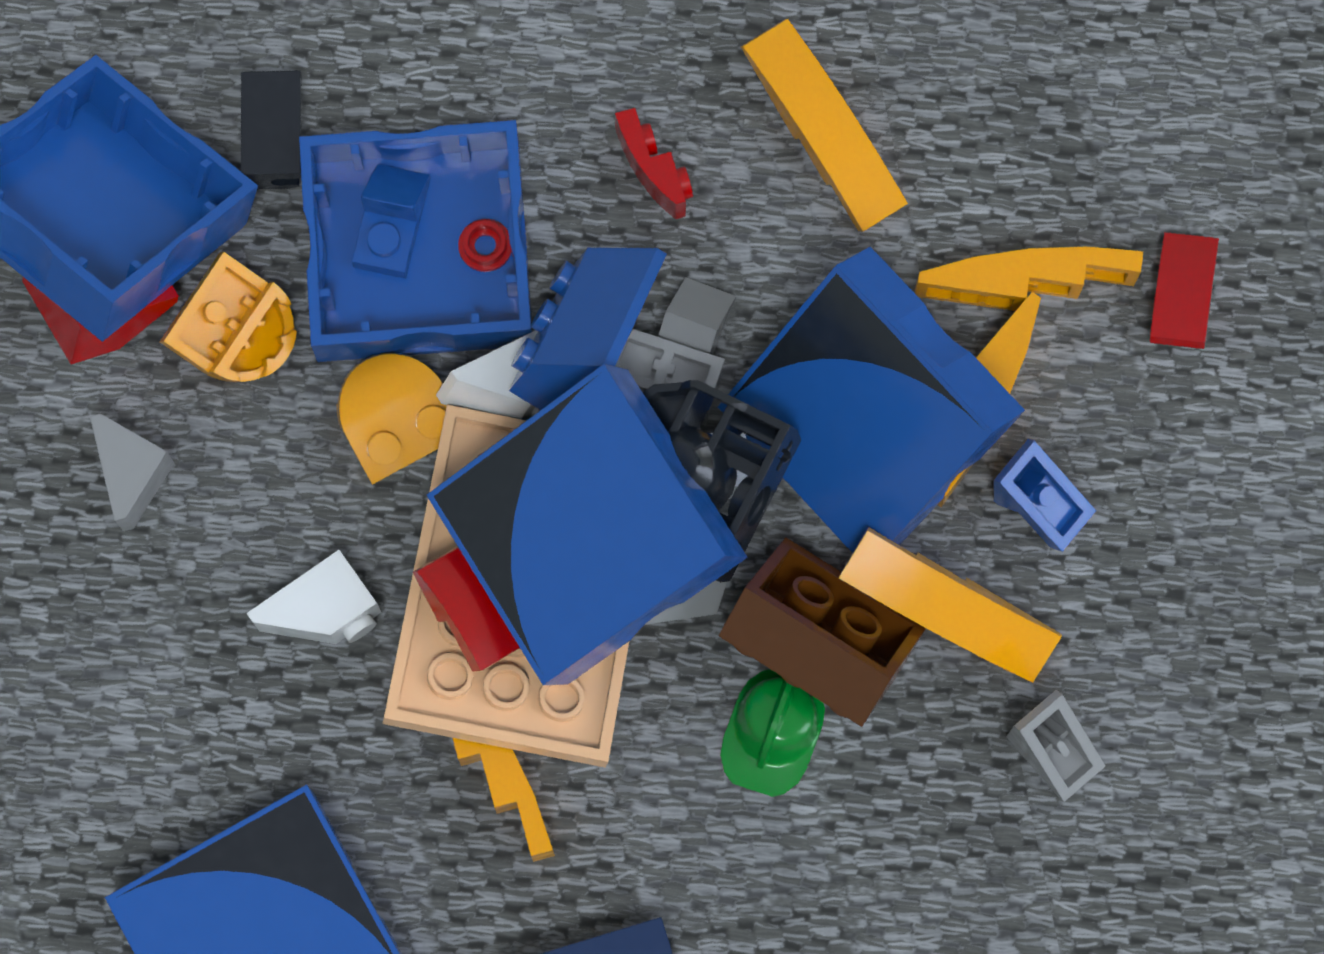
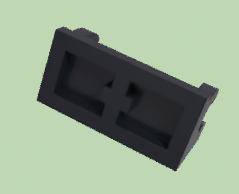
[241,70,302,190]

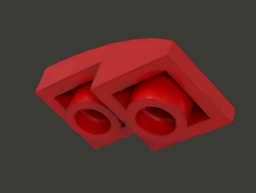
[615,108,693,219]
[1150,232,1219,349]
[413,546,520,672]

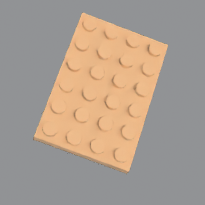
[383,404,629,768]

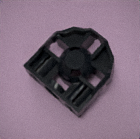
[643,380,801,583]

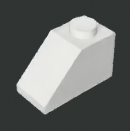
[436,331,540,421]
[247,550,382,644]

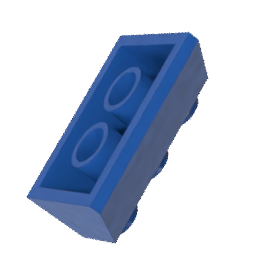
[509,248,667,410]

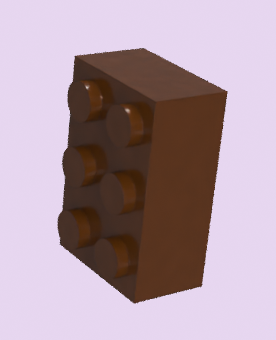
[718,537,926,727]

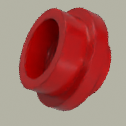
[458,219,511,272]

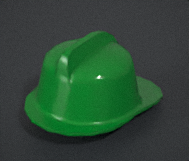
[720,669,825,797]

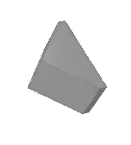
[658,277,736,355]
[90,414,175,531]
[1006,690,1105,802]

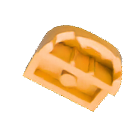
[160,252,297,382]
[336,353,447,485]

